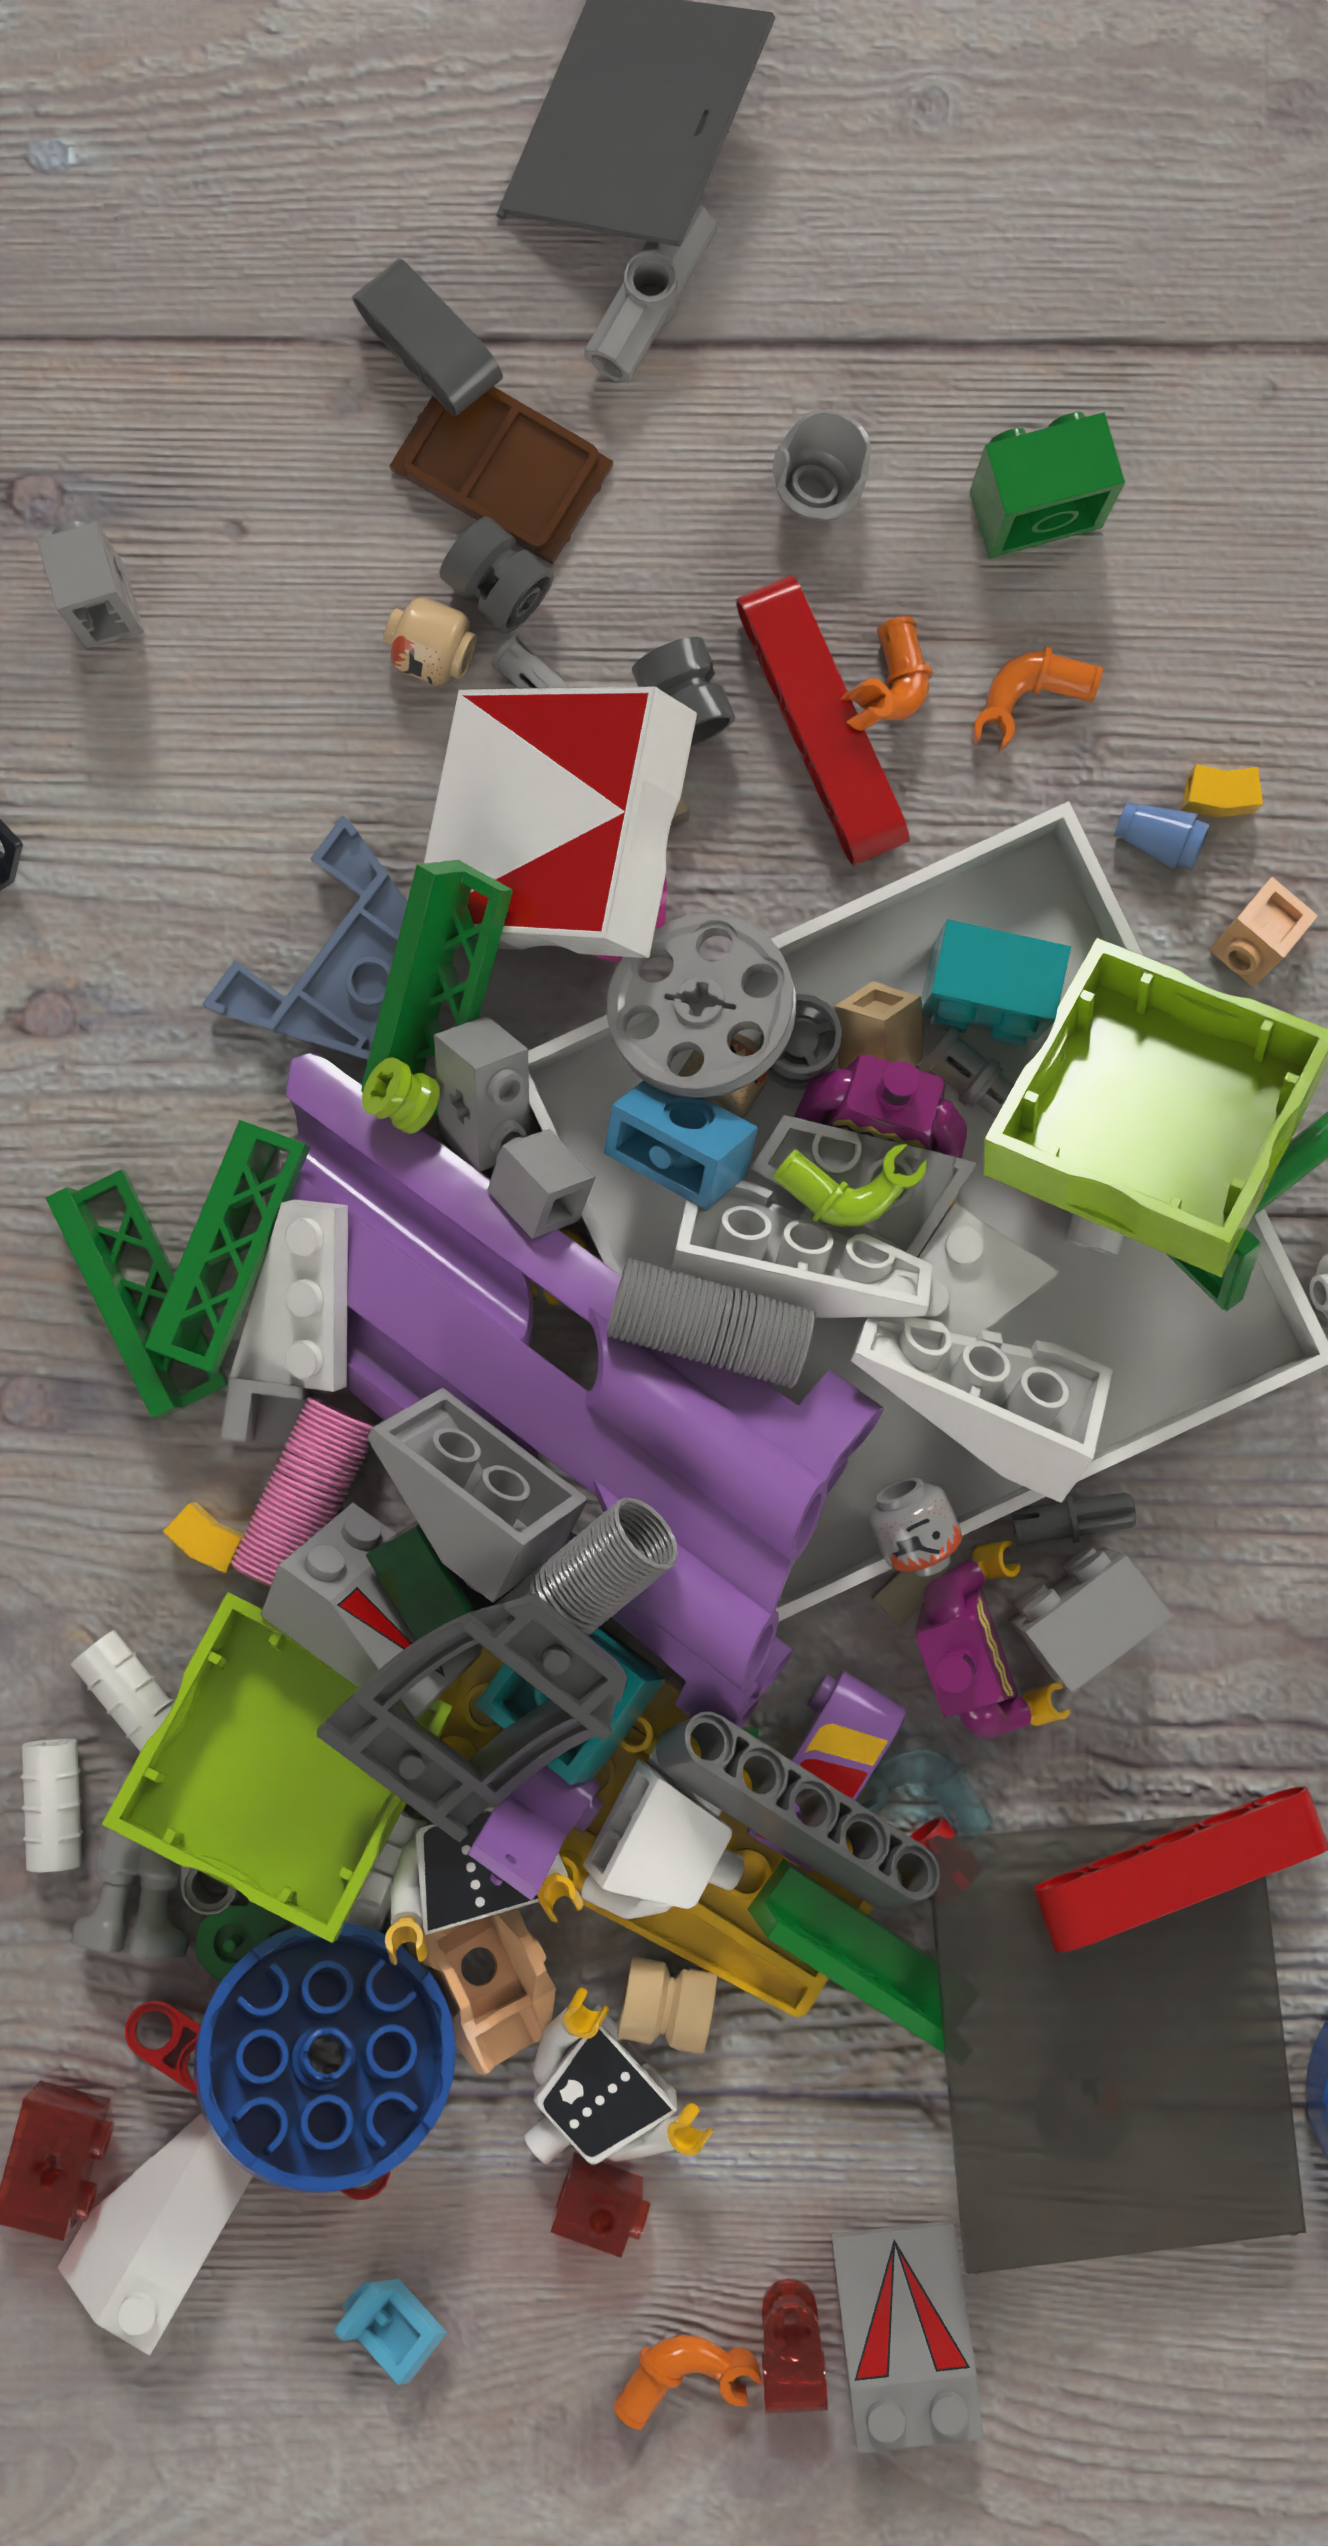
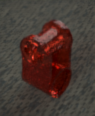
[761,2278,828,2414]

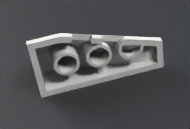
[670,1180,933,1318]

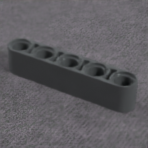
[656,1712,940,1910]

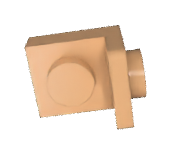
[1210,877,1318,986]

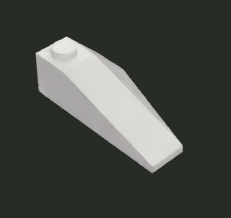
[851,1317,1113,1503]
[57,2112,253,2356]

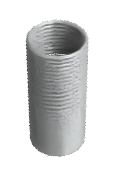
[606,1258,815,1388]
[493,1497,678,1636]

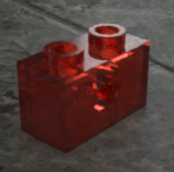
[0,2080,114,2241]

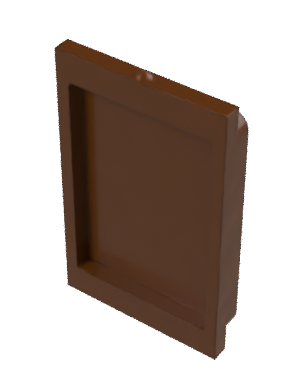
[389,386,613,565]

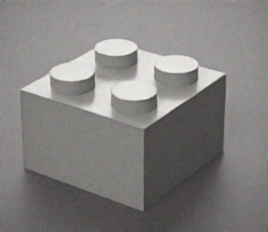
[1008,1546,1173,1693]

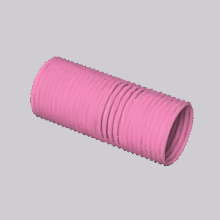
[230,1397,375,1587]

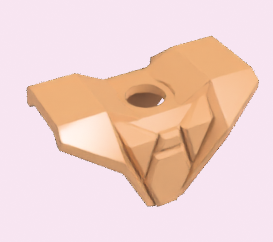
[407,1908,556,2075]

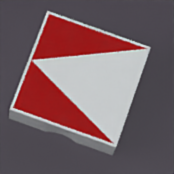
[424,687,697,958]

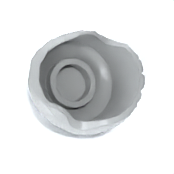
[772,409,871,522]

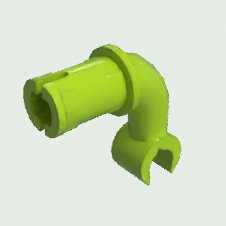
[772,1144,927,1227]

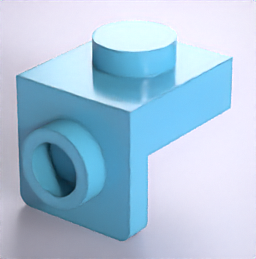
[334,2278,447,2385]

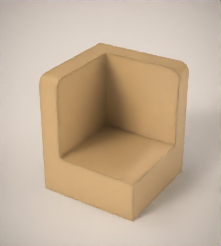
[835,981,924,1069]

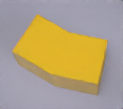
[1181,764,1263,818]
[163,1502,244,1573]

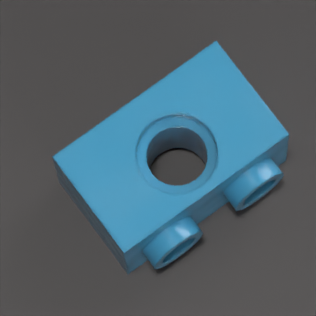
[604,1081,758,1210]

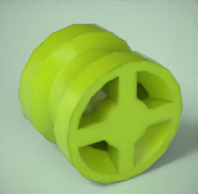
[362,1057,440,1134]

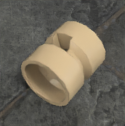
[617,1956,717,2055]

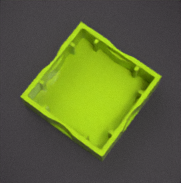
[983,938,1328,1278]
[101,1592,454,1943]

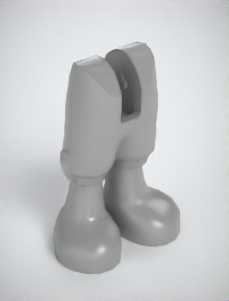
[71,1773,189,1958]

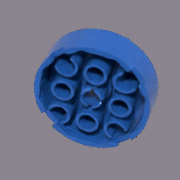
[194,1922,455,2194]

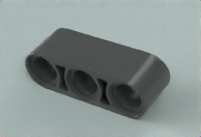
[352,258,503,417]

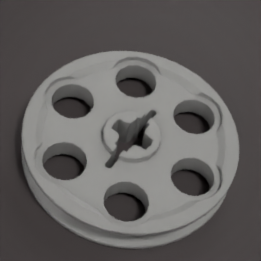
[607,914,797,1098]

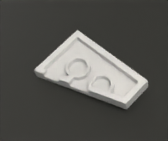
[229,1199,348,1392]
[849,1203,1060,1361]

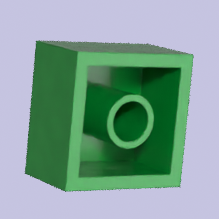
[969,412,1125,559]

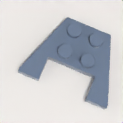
[202,815,456,1062]

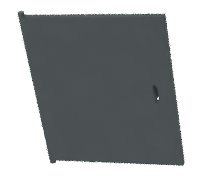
[496,0,776,247]

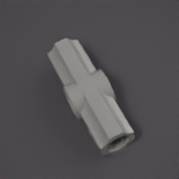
[584,203,718,382]

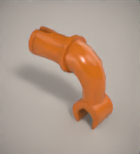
[841,616,933,731]
[971,646,1103,753]
[613,2334,762,2430]

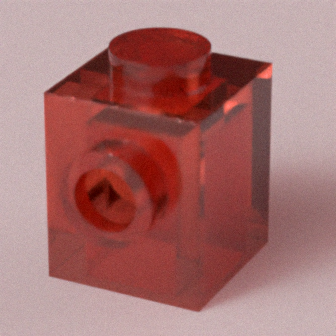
[550,2152,650,2258]

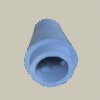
[1114,802,1210,871]

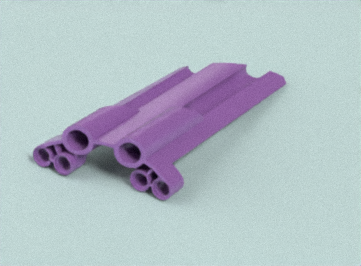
[281,1052,884,1728]

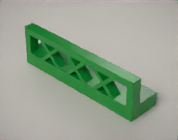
[360,860,513,1115]
[144,1120,310,1375]
[45,1169,228,1418]
[747,1858,979,2065]

